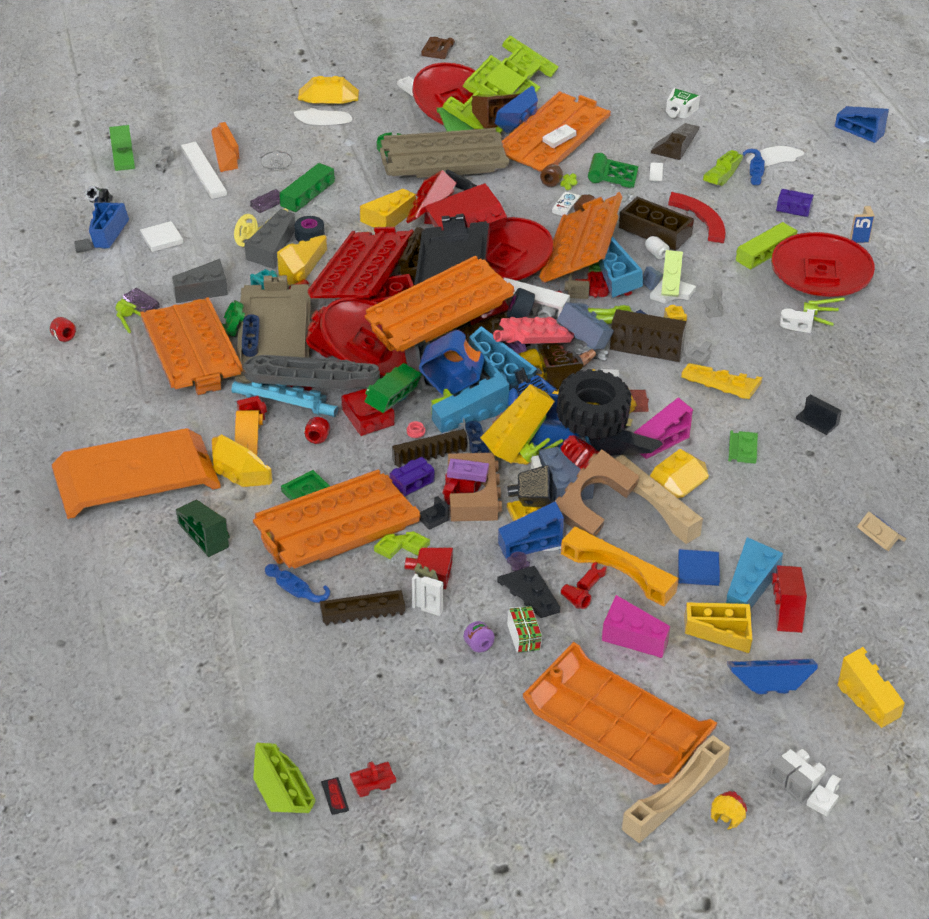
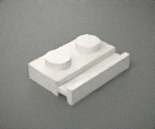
[412,574,443,616]

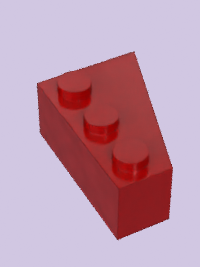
[772,565,807,633]

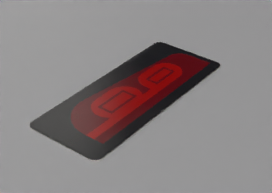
[321,777,349,815]

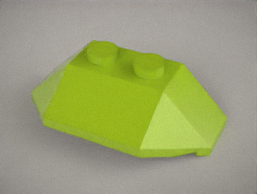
[253,742,316,813]

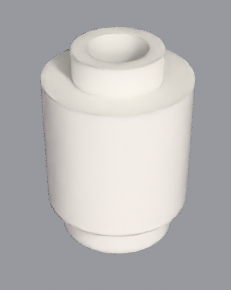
[645,236,669,259]

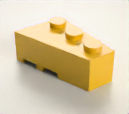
[684,602,752,653]

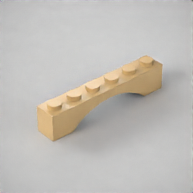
[615,455,703,544]
[622,735,730,843]

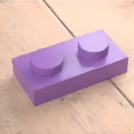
[447,459,489,482]

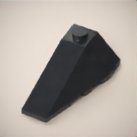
[588,430,663,456]

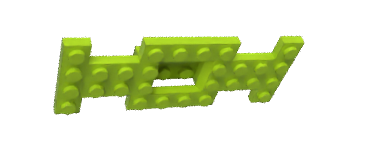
[442,35,559,134]

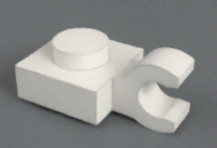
[807,775,841,817]

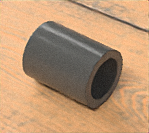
[74,239,92,253]

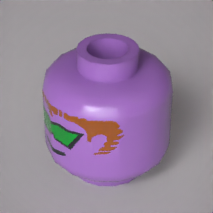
[463,621,495,653]

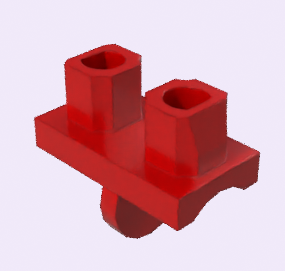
[350,761,396,797]

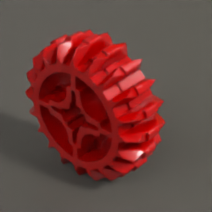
[561,435,599,469]

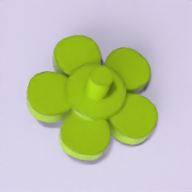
[560,173,578,190]

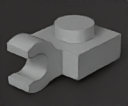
[685,341,712,366]

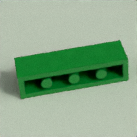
[280,163,335,212]
[364,363,422,413]

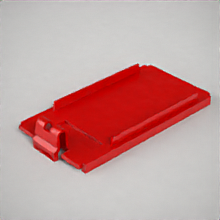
[307,227,414,298]

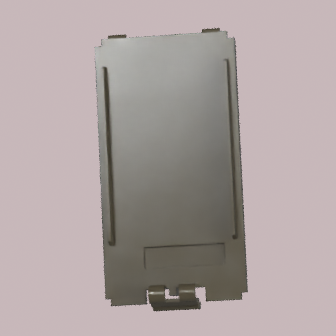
[380,128,510,178]
[235,275,311,383]

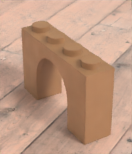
[555,449,640,536]
[448,453,502,521]

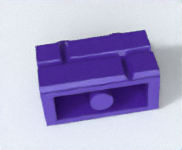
[776,189,814,217]
[390,457,435,497]

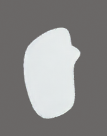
[294,108,352,125]
[746,146,804,167]

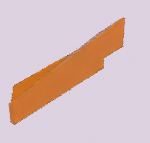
[211,122,239,172]

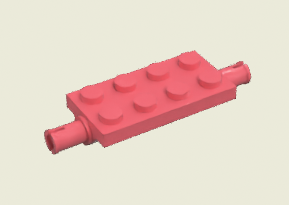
[493,317,574,344]

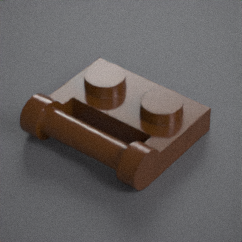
[421,37,455,59]

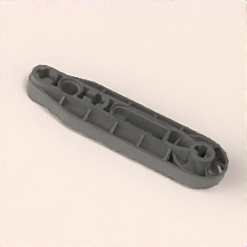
[243,355,380,389]

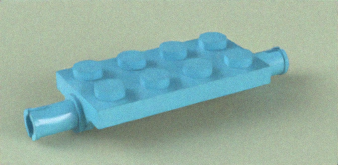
[231,381,338,417]

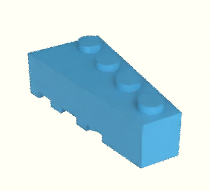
[598,237,643,298]
[468,326,537,385]
[432,371,509,433]
[726,537,783,610]

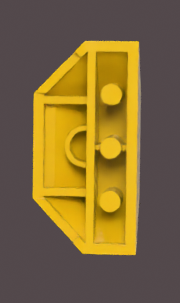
[298,76,359,104]
[212,434,273,487]
[650,449,709,498]

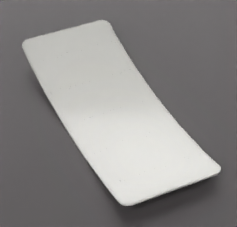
[649,162,663,181]

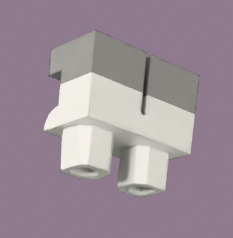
[769,749,826,803]

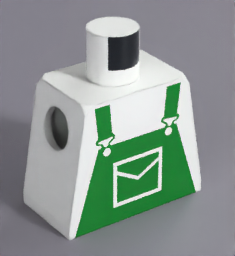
[666,88,700,118]

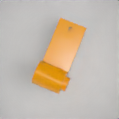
[235,410,263,456]

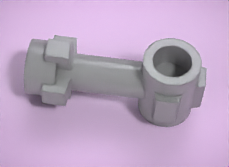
[154,146,174,171]

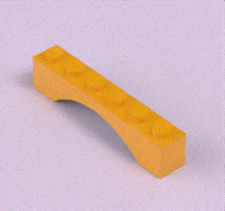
[561,527,678,607]

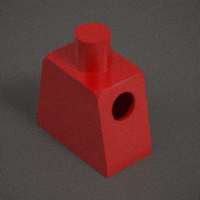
[404,548,453,590]

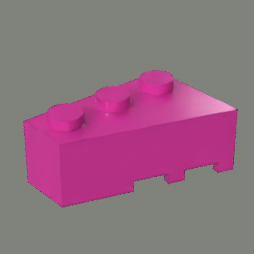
[633,397,693,459]
[602,595,670,658]

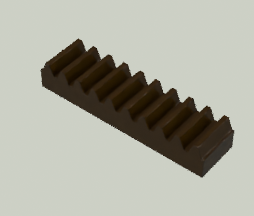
[392,429,467,468]
[320,590,405,626]

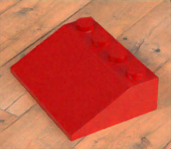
[424,183,507,232]

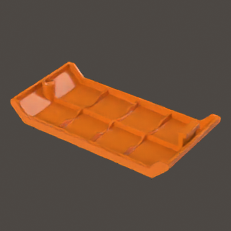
[51,428,221,519]
[523,642,717,785]

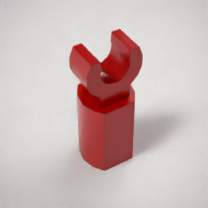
[577,562,607,592]

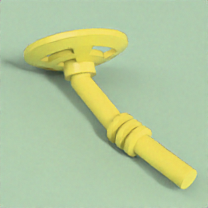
[234,209,288,247]

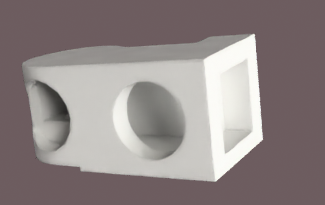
[780,309,815,333]

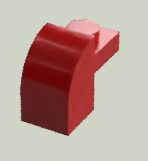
[442,473,481,505]

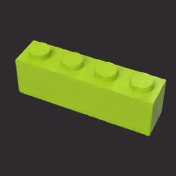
[736,222,798,270]

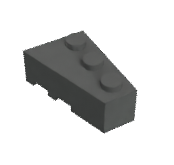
[172,259,228,303]

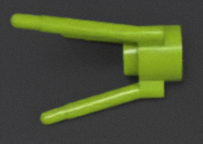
[803,297,845,326]
[115,299,141,333]
[520,415,563,462]

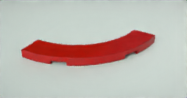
[668,192,726,243]

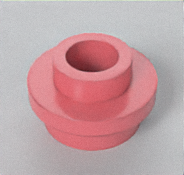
[407,421,425,438]

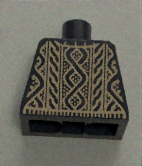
[507,465,553,507]

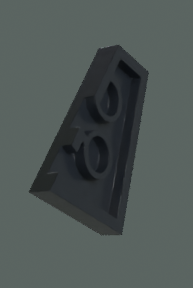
[497,565,560,618]

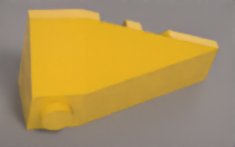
[277,235,327,285]

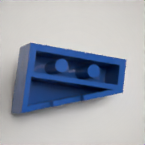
[835,106,889,143]
[89,202,129,249]
[498,501,564,559]

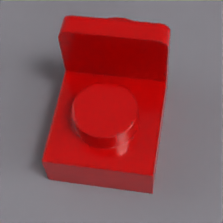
[237,395,267,420]

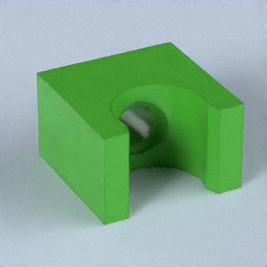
[109,125,135,171]

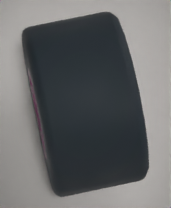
[294,216,325,242]
[507,288,535,318]

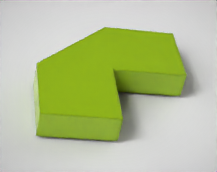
[374,531,430,559]

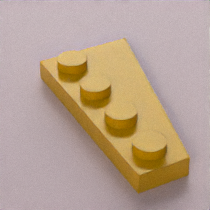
[681,363,763,399]

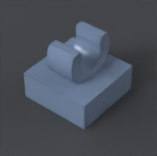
[643,266,663,290]

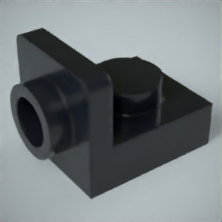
[419,496,450,530]

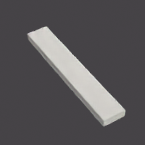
[181,142,227,199]

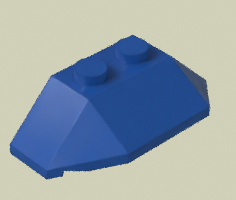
[495,86,538,133]
[727,659,818,694]

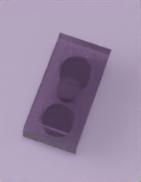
[250,189,280,213]
[123,288,160,312]

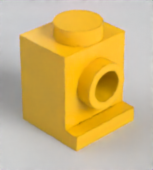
[664,305,687,321]

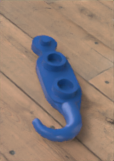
[742,148,765,185]
[265,564,330,603]

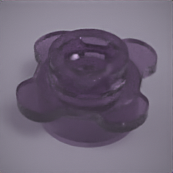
[507,552,530,571]

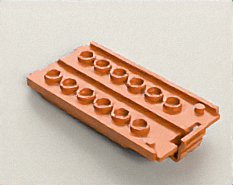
[502,91,611,171]
[539,192,623,283]
[364,255,515,352]
[140,297,243,395]
[253,469,421,569]

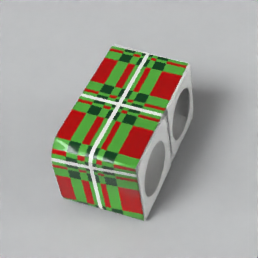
[507,606,542,653]

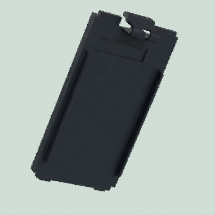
[414,214,490,286]

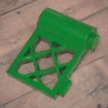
[588,153,639,188]

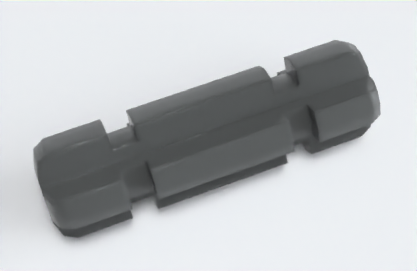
[574,344,609,361]

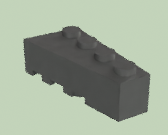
[245,209,295,269]

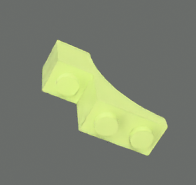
[661,250,683,297]

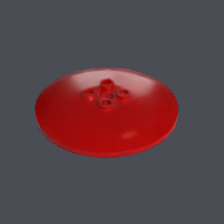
[412,62,476,125]
[487,217,553,281]
[771,232,875,297]
[320,297,407,378]

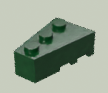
[176,499,230,558]

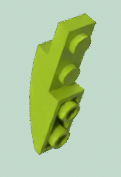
[703,150,743,186]

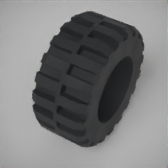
[556,369,632,439]

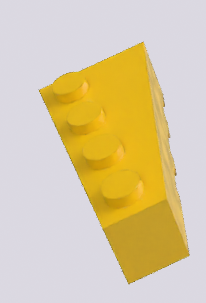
[480,384,555,464]

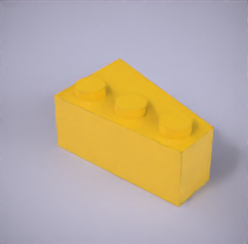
[360,189,416,228]
[837,647,905,728]

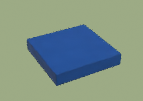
[678,549,720,586]

